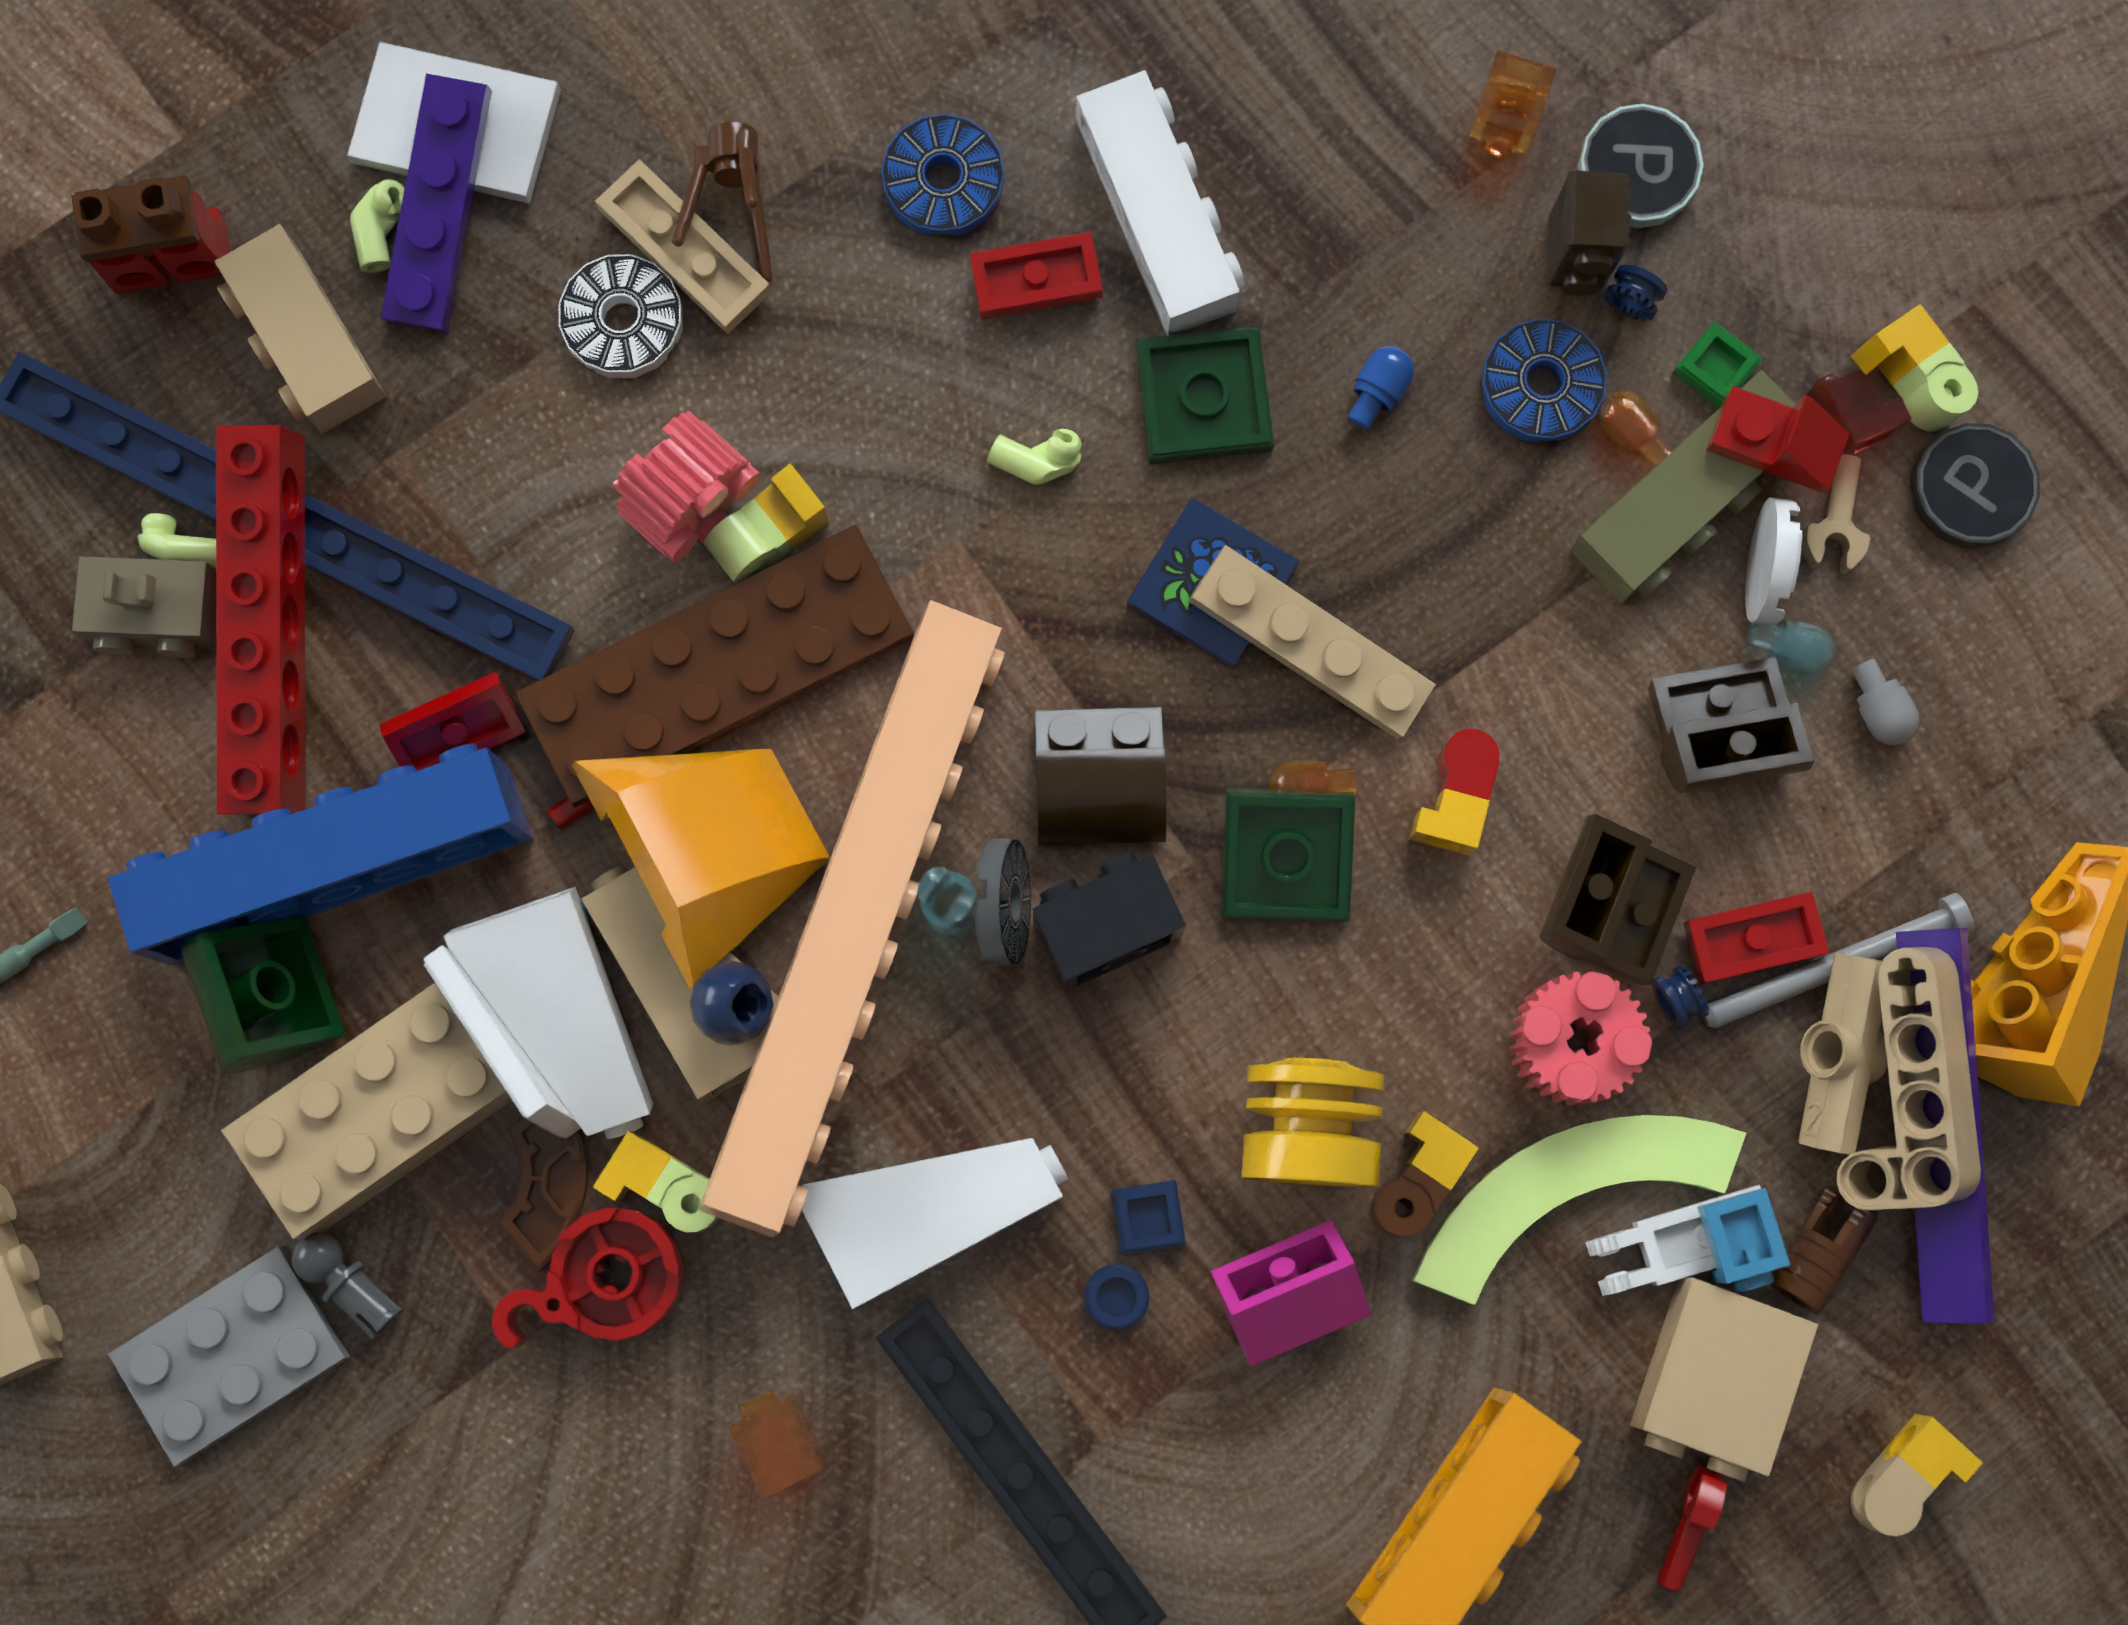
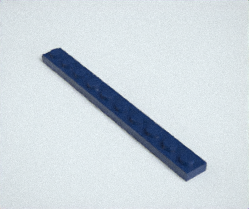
[0,352,575,681]

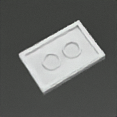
[347,42,561,204]
[424,945,581,1139]

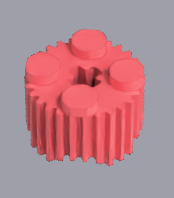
[612,411,760,563]
[1510,971,1652,1106]

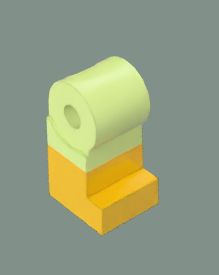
[1851,304,1978,432]
[704,463,830,584]
[593,1131,719,1232]

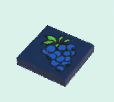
[1126,497,1299,670]

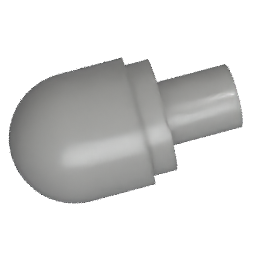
[1852,659,1920,745]

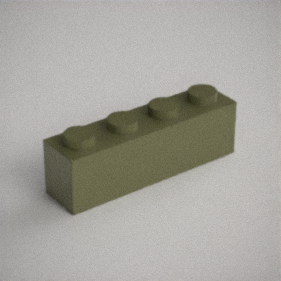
[1570,369,1796,604]

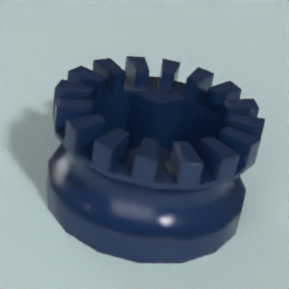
[1603,264,1668,321]
[1651,964,1709,1030]

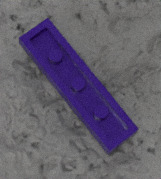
[381,73,492,333]

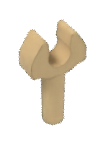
[1801,455,1870,575]

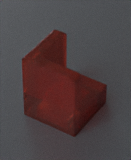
[1806,369,1912,455]

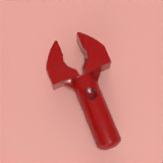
[1657,1466,1727,1592]

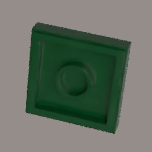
[1135,326,1274,464]
[1221,788,1356,922]

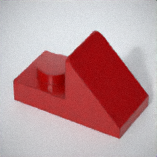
[1706,386,1850,494]

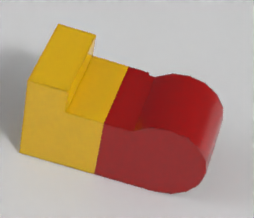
[1409,728,1500,856]

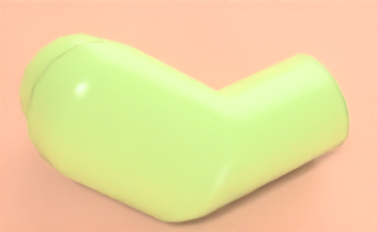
[987,429,1082,485]

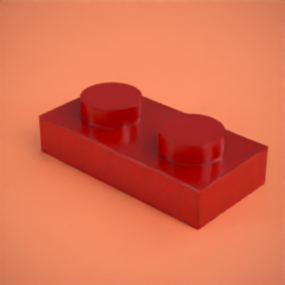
[969,232,1103,320]
[379,671,526,771]
[1683,891,1829,985]

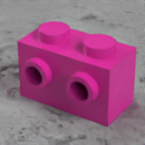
[1211,1220,1371,1367]

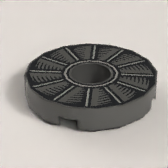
[974,838,1031,966]

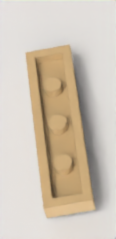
[1188,545,1436,739]

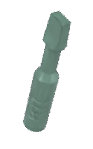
[0,906,88,985]

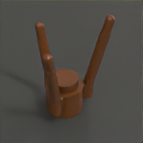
[672,122,772,282]

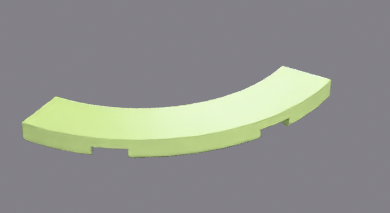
[1411,1115,1746,1305]

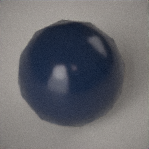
[690,961,774,1046]

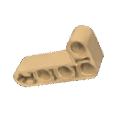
[1837,947,1981,1210]

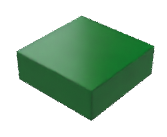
[1672,321,1763,409]

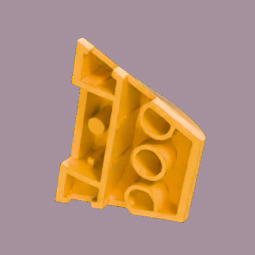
[572,749,830,991]

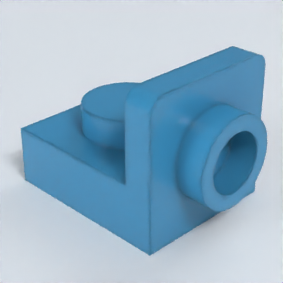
[1697,1188,1790,1292]

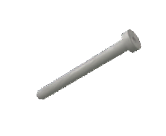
[1703,893,1975,1028]

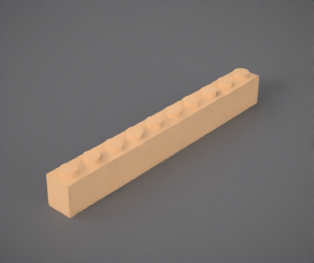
[698,600,1005,1238]

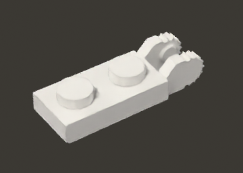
[1585,1185,1761,1296]

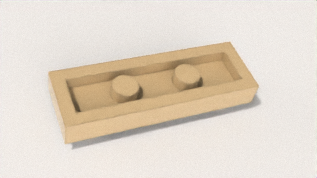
[595,159,772,334]

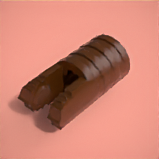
[1769,1187,1879,1315]

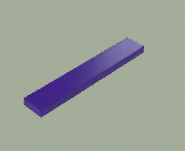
[1896,928,1995,1324]

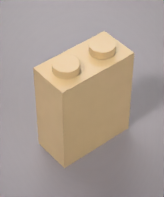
[1630,1277,1818,1482]

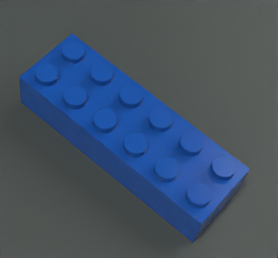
[107,744,534,965]

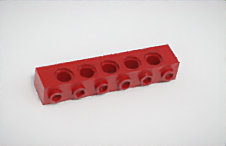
[216,425,306,815]

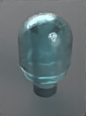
[1746,619,1836,675]

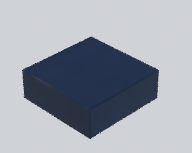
[1112,1180,1186,1255]

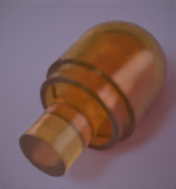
[1597,390,1673,467]
[1267,759,1357,794]

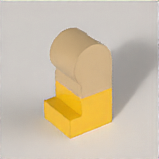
[1850,1414,1983,1536]

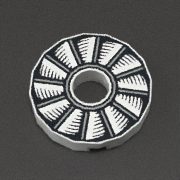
[559,254,683,379]

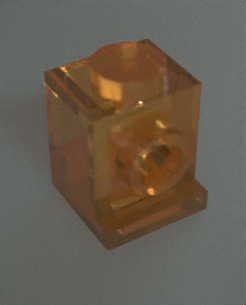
[1469,50,1557,158]

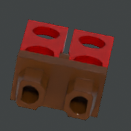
[71,175,230,295]

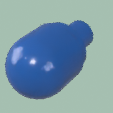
[1347,346,1414,431]

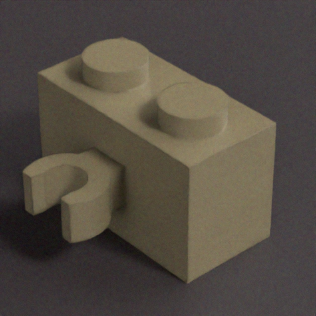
[72,556,216,658]

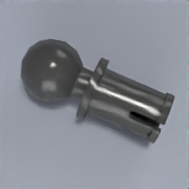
[291,1232,403,1341]

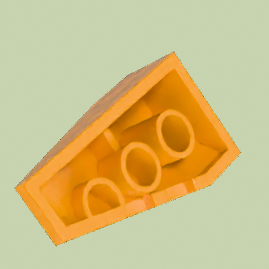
[1971,842,2128,1107]

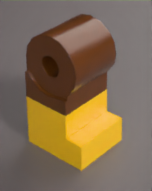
[1371,1111,1479,1237]

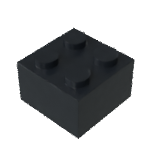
[1032,851,1186,992]

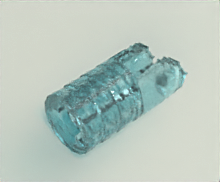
[918,866,978,936]

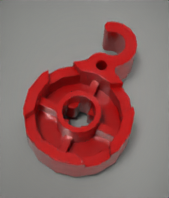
[492,1208,685,1349]

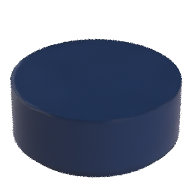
[1084,1264,1150,1330]

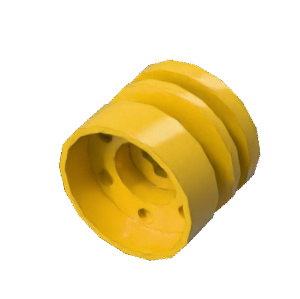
[1241,1058,1384,1188]

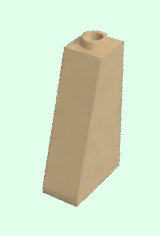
[581,865,778,1103]

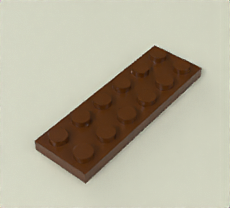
[515,524,914,808]

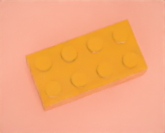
[1346,1387,1582,1625]

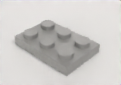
[108,1246,350,1467]

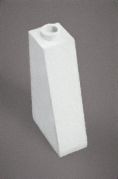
[444,887,653,1139]
[801,1138,1068,1309]

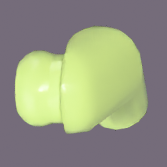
[350,179,405,273]
[137,513,216,569]

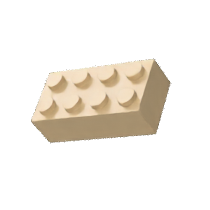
[221,983,513,1239]

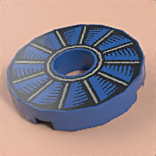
[881,114,1004,237]
[1481,319,1607,443]

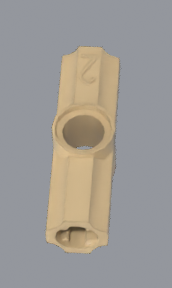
[1798,952,1888,1154]

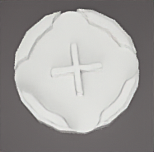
[1745,497,1802,626]

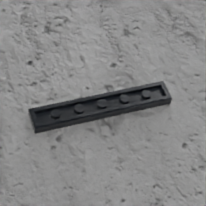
[875,1297,1167,1625]

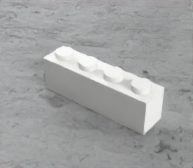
[1076,70,1245,336]

